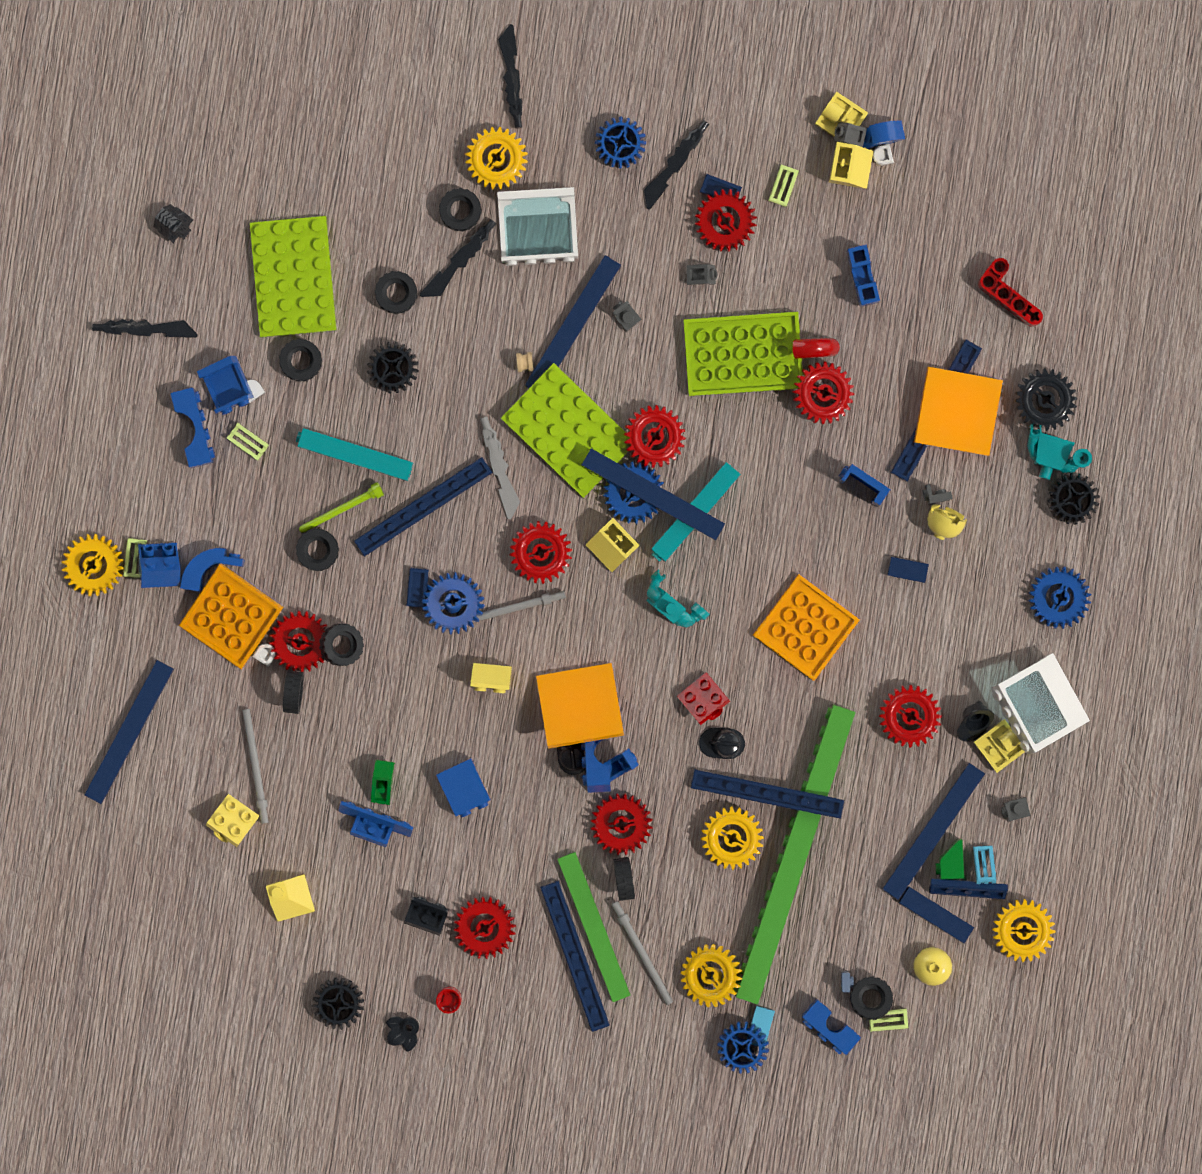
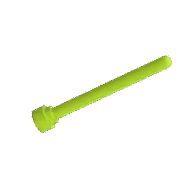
[299,482,384,533]

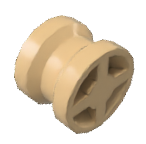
[516,352,533,372]

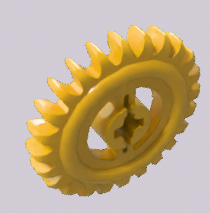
[465,127,528,190]
[61,534,124,597]
[701,806,764,870]
[992,899,1056,962]
[680,944,742,1008]

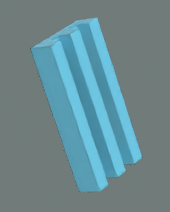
[973,846,996,884]

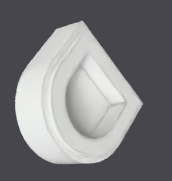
[872,144,894,166]
[247,380,266,403]
[252,644,276,667]

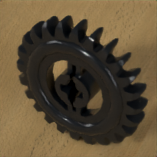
[1014,368,1078,431]

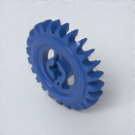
[603,462,664,524]
[1028,566,1092,629]
[422,572,485,635]

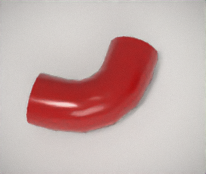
[793,338,840,359]

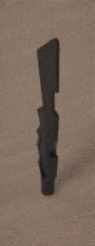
[498,24,522,129]
[644,120,709,210]
[420,219,496,297]
[92,319,198,338]

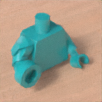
[1027,424,1092,480]
[646,569,710,628]

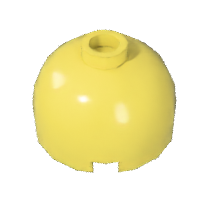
[927,505,967,540]
[913,947,952,986]

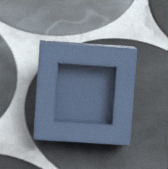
[841,971,854,992]

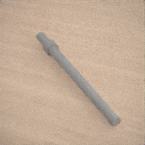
[472,591,566,623]
[242,709,269,824]
[611,901,673,1005]

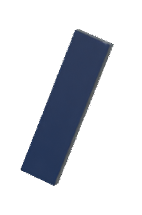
[929,878,1008,899]
[899,887,975,944]

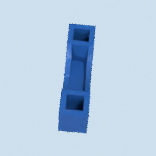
[170,387,215,468]
[581,739,611,793]

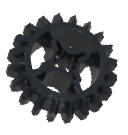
[367,342,419,394]
[1047,473,1100,525]
[312,977,364,1030]

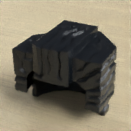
[153,204,193,244]

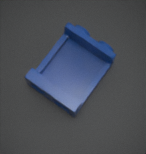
[197,356,254,415]
[838,464,891,507]
[436,758,491,818]

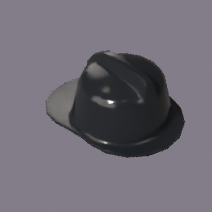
[957,700,994,742]
[699,727,745,759]
[557,743,586,775]

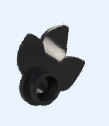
[386,1016,419,1052]

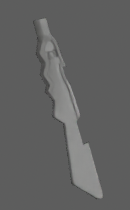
[480,417,520,519]

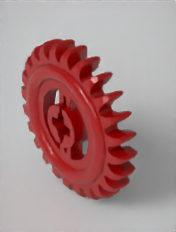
[694,189,757,252]
[792,361,854,425]
[623,405,686,468]
[509,521,572,584]
[269,610,327,672]
[879,685,942,748]
[590,793,653,856]
[453,896,516,959]

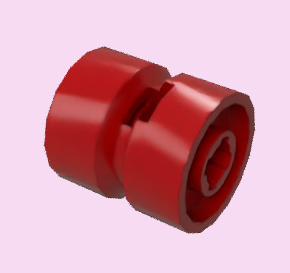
[436,986,462,1014]

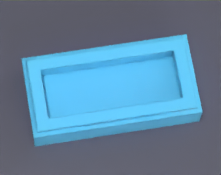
[747,1005,775,1047]

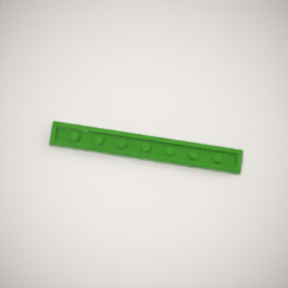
[558,852,631,1002]

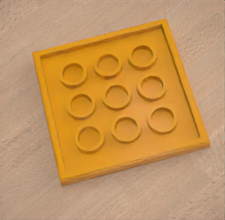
[914,367,1003,456]
[179,564,284,669]
[753,574,860,681]
[536,663,624,749]

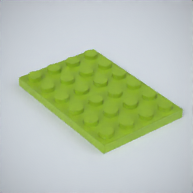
[250,216,337,338]
[683,312,803,396]
[501,363,630,498]

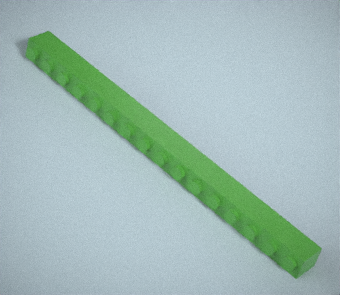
[734,705,856,1005]

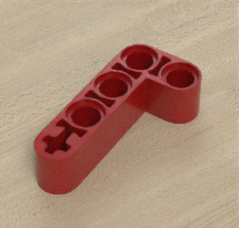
[978,258,1043,327]

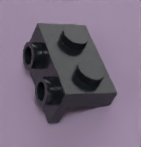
[404,897,449,936]

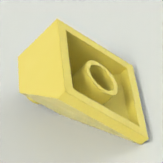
[266,874,315,922]

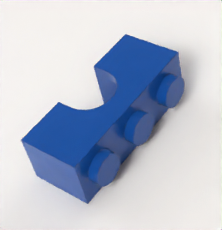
[846,244,880,307]
[801,998,861,1055]

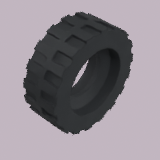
[439,188,482,232]
[375,271,418,314]
[279,339,322,382]
[296,529,339,571]
[319,624,364,666]
[283,670,304,714]
[613,857,635,901]
[850,976,893,1020]

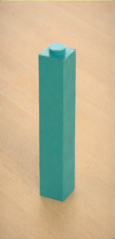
[296,428,414,481]
[651,462,741,562]

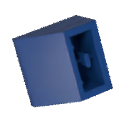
[138,543,180,588]

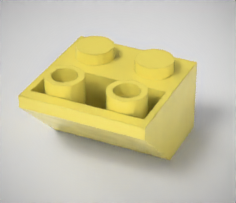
[829,142,873,189]
[586,518,640,572]
[470,663,512,693]

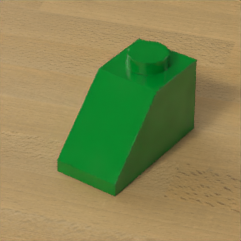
[371,760,395,805]
[935,839,964,879]

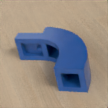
[180,548,245,592]
[581,748,639,782]

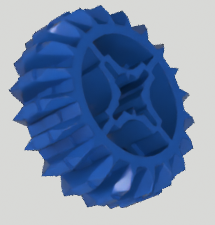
[595,117,646,169]
[717,1021,769,1074]

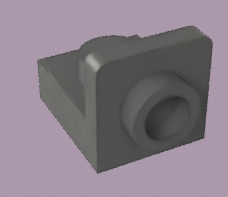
[834,122,867,147]
[687,264,718,285]
[612,301,642,332]
[922,484,953,505]
[1001,797,1030,822]

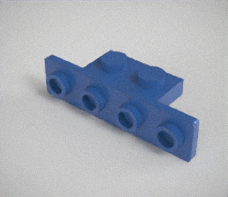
[338,801,413,847]

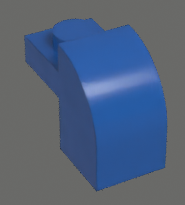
[863,120,905,149]

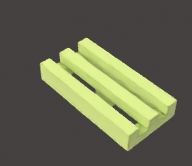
[768,165,799,207]
[227,423,269,460]
[123,538,147,578]
[869,1008,908,1032]

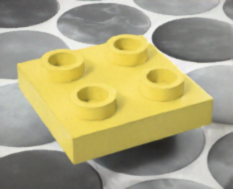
[815,92,868,143]
[974,719,1024,773]
[206,794,259,847]

